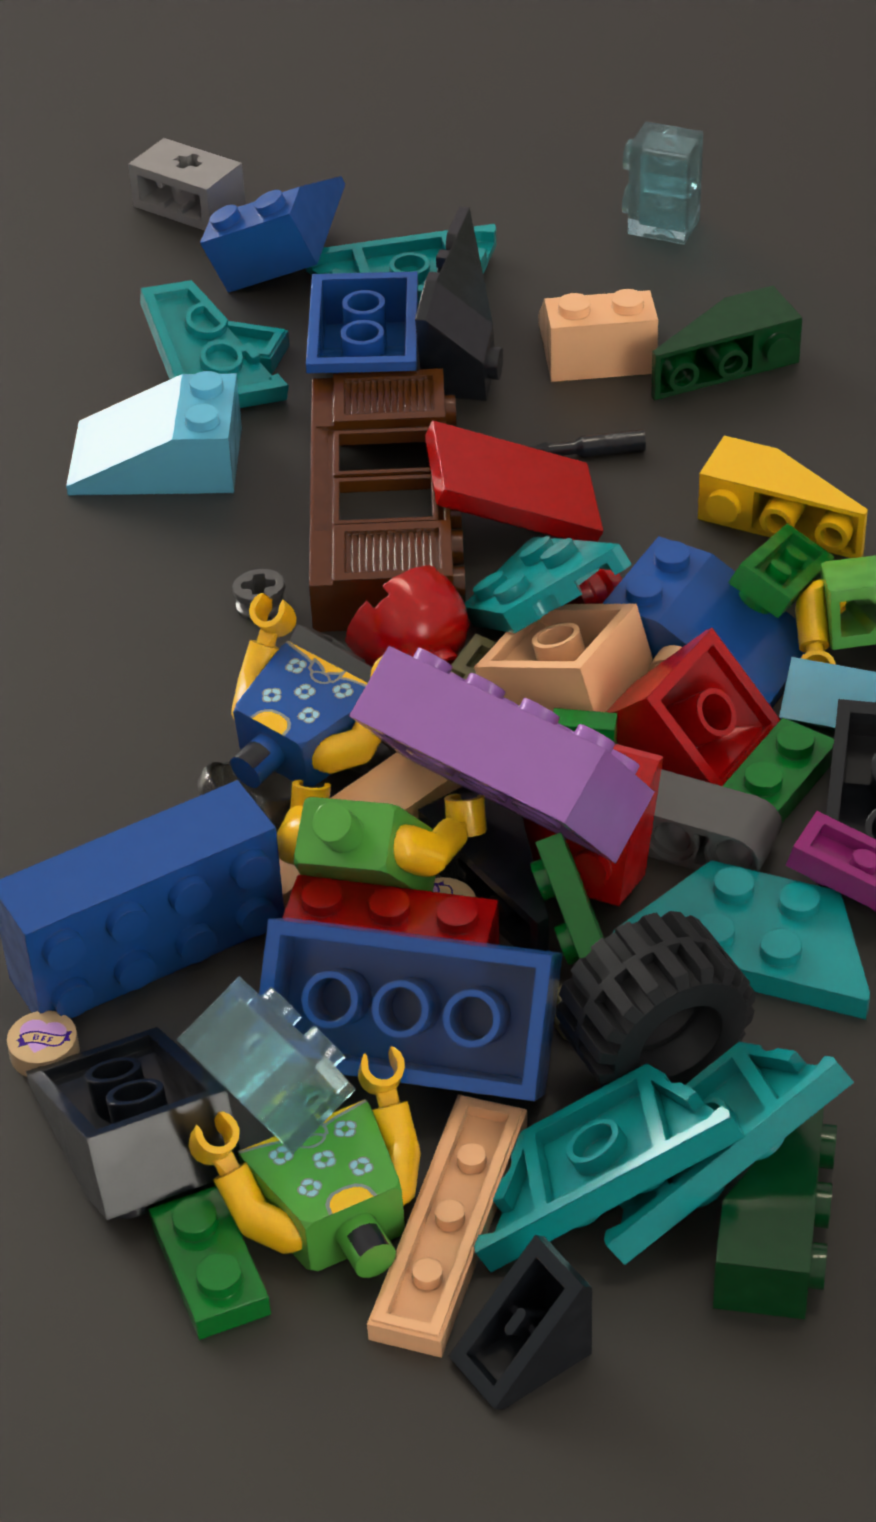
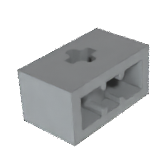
[128,138,246,231]

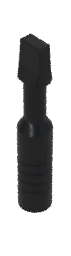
[528,429,646,458]

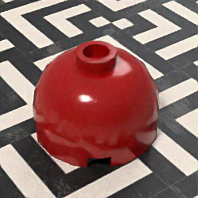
[345,565,470,667]

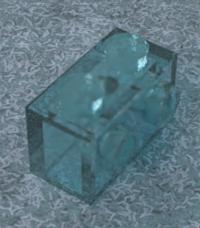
[622,122,703,245]
[177,976,356,1154]

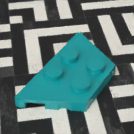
[305,224,497,302]
[464,536,632,633]
[612,860,870,1020]
[604,1042,854,1265]
[474,1063,745,1273]

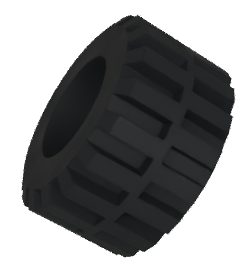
[556,911,756,1087]

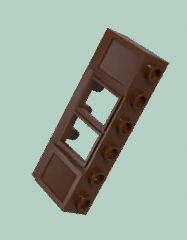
[309,368,466,632]

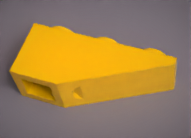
[698,436,868,558]

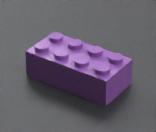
[349,646,655,863]

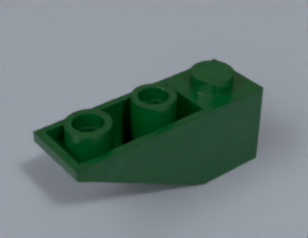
[651,285,802,400]
[713,1107,837,1319]

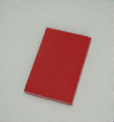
[425,420,604,542]

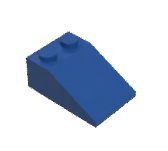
[200,176,346,293]
[306,271,419,373]
[603,536,805,708]

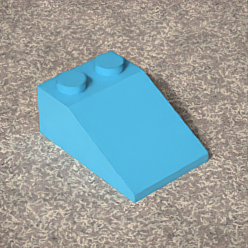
[66,371,242,495]

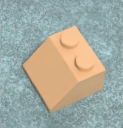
[538,289,658,382]
[474,604,653,712]

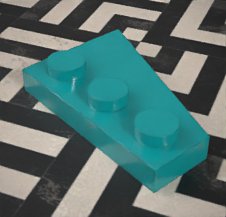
[140,280,289,408]

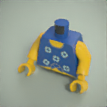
[230,593,383,788]

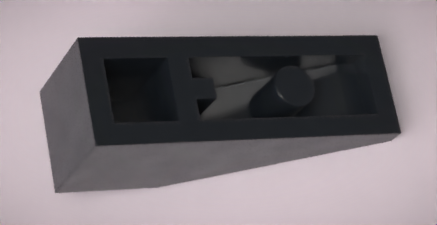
[418,787,549,951]

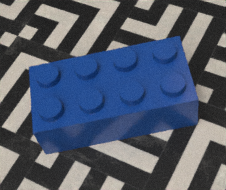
[0,780,284,1018]
[251,918,563,1101]

